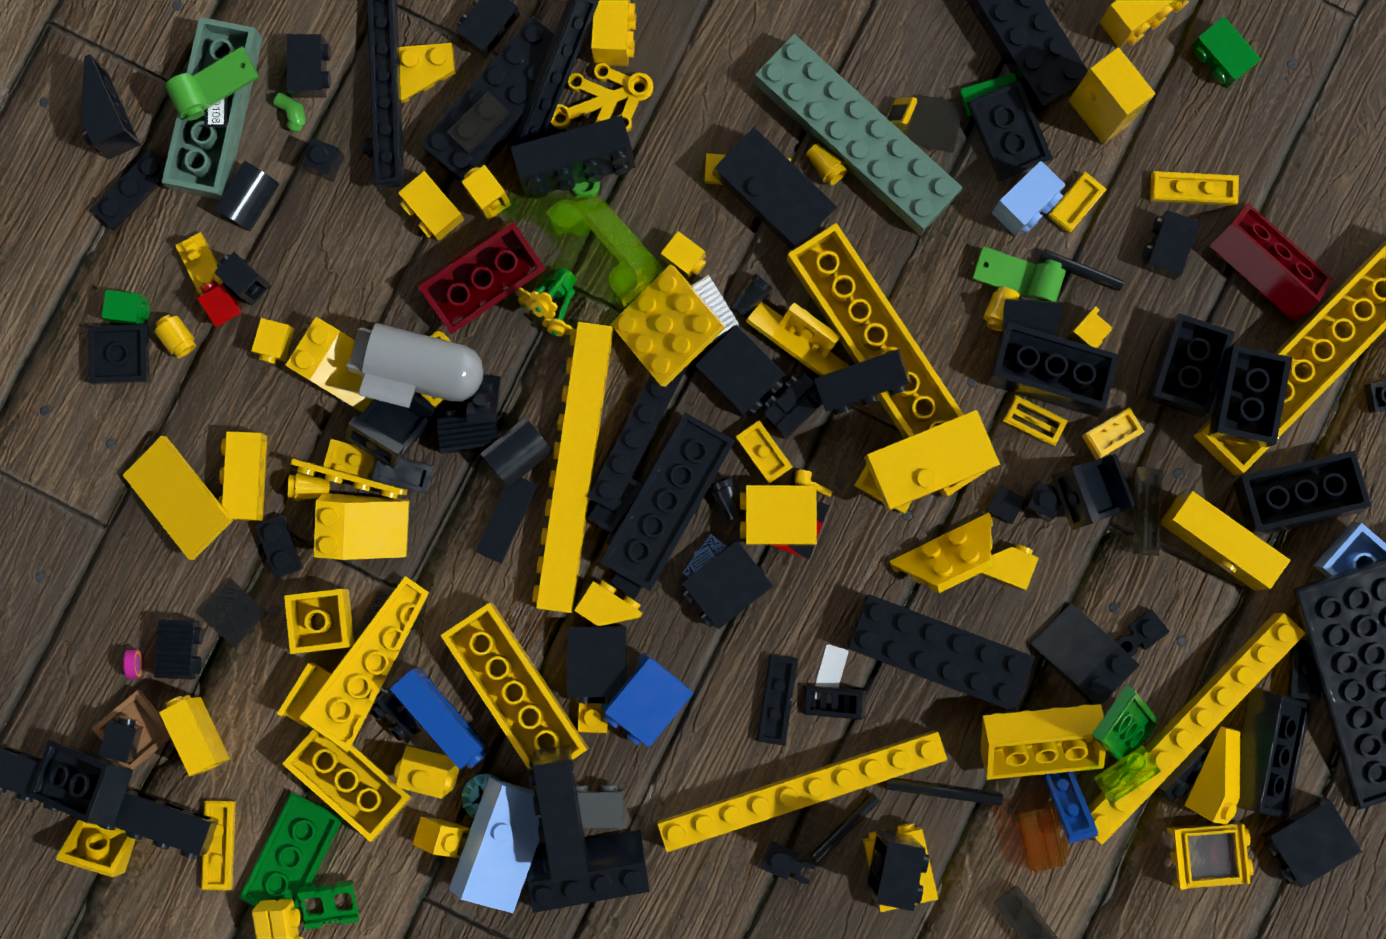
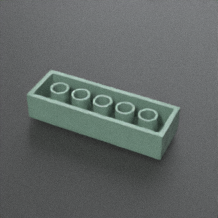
[162,17,263,200]

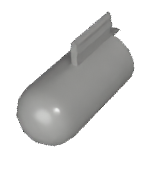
[346,323,484,408]

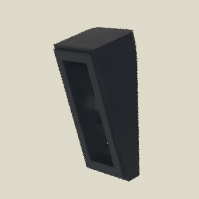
[804,685,867,720]

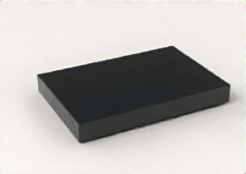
[967,79,1053,182]

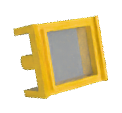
[1167,821,1254,890]

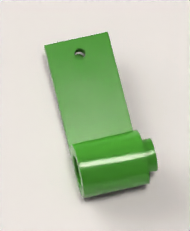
[164,46,260,121]
[972,246,1066,301]

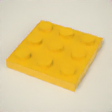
[610,264,726,387]

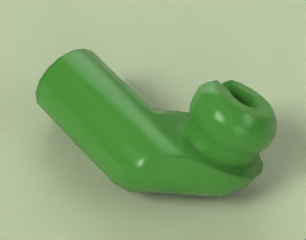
[273,93,306,132]

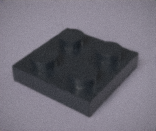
[88,324,150,385]

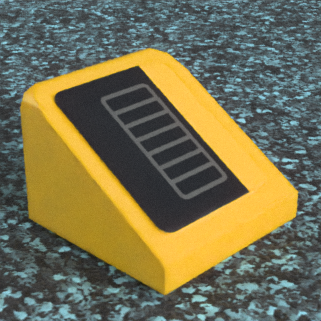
[887,97,917,131]

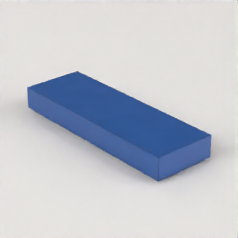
[1042,772,1098,844]

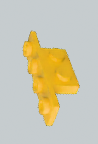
[746,302,850,376]
[291,439,408,499]

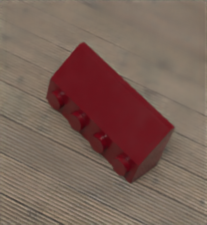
[1210,203,1333,323]
[416,219,546,334]

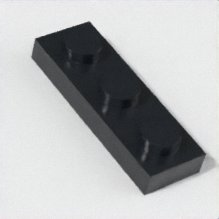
[91,149,166,231]

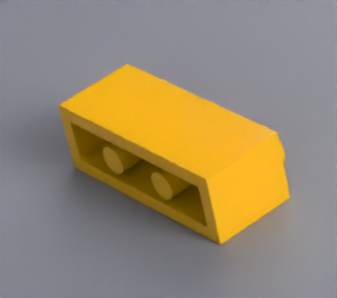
[218,432,268,521]

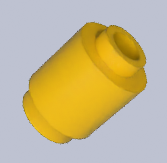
[983,286,1020,331]
[154,315,196,359]

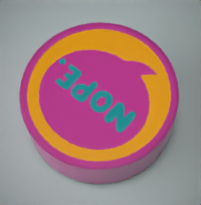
[123,649,143,679]

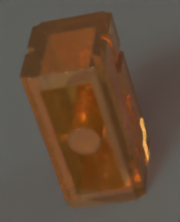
[1015,805,1069,872]

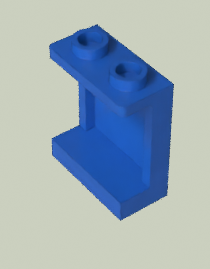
[601,652,694,748]

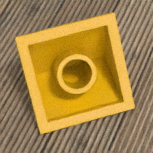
[56,820,136,878]

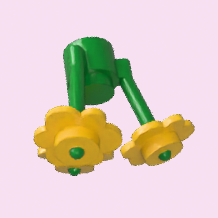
[516,268,577,336]

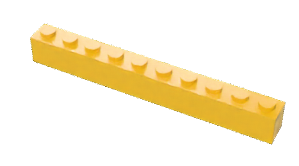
[532,322,614,613]
[1088,613,1305,845]
[658,730,948,852]

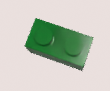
[1191,16,1261,88]

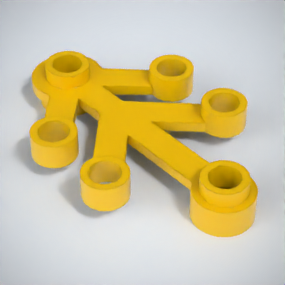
[550,63,653,132]

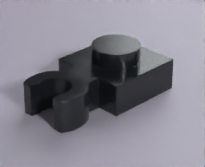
[1115,609,1170,657]
[760,841,816,884]

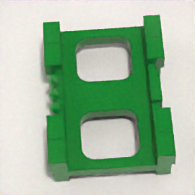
[297,880,360,930]

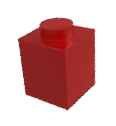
[197,279,242,327]

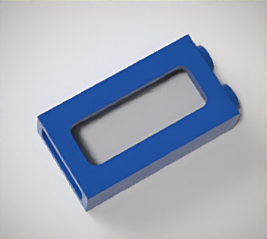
[390,668,489,769]

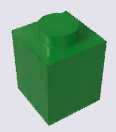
[102,290,150,325]

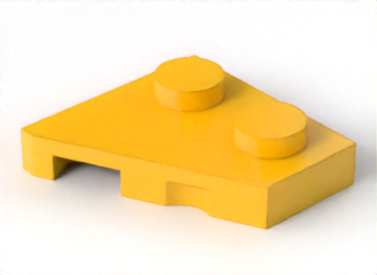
[399,43,455,103]

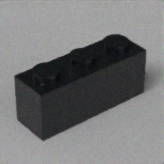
[814,349,912,415]

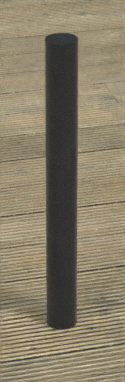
[885,779,1003,806]

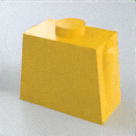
[394,745,460,799]

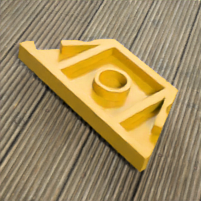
[890,513,993,593]

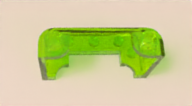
[546,194,662,310]

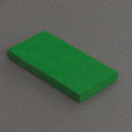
[1092,685,1159,768]
[238,791,344,910]

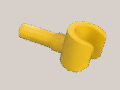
[794,470,833,497]

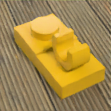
[175,232,222,293]

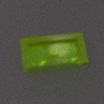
[1094,745,1161,804]

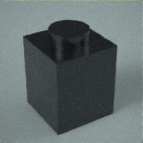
[301,138,344,182]
[1022,481,1062,522]
[98,716,144,763]

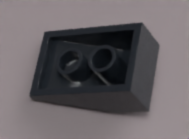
[81,54,141,159]
[1030,603,1140,705]
[28,740,134,827]

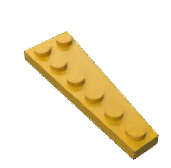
[299,576,429,753]

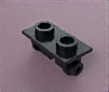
[369,686,423,744]

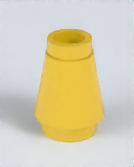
[806,143,847,185]
[288,472,330,501]

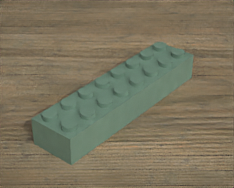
[754,34,963,236]

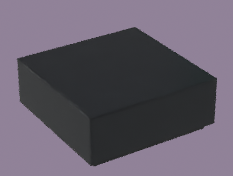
[986,485,1026,524]

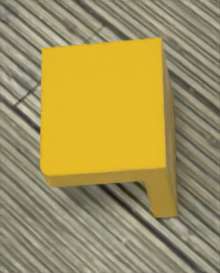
[1068,306,1112,348]

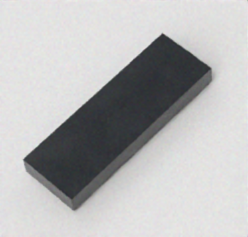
[475,477,539,564]
[756,655,799,746]

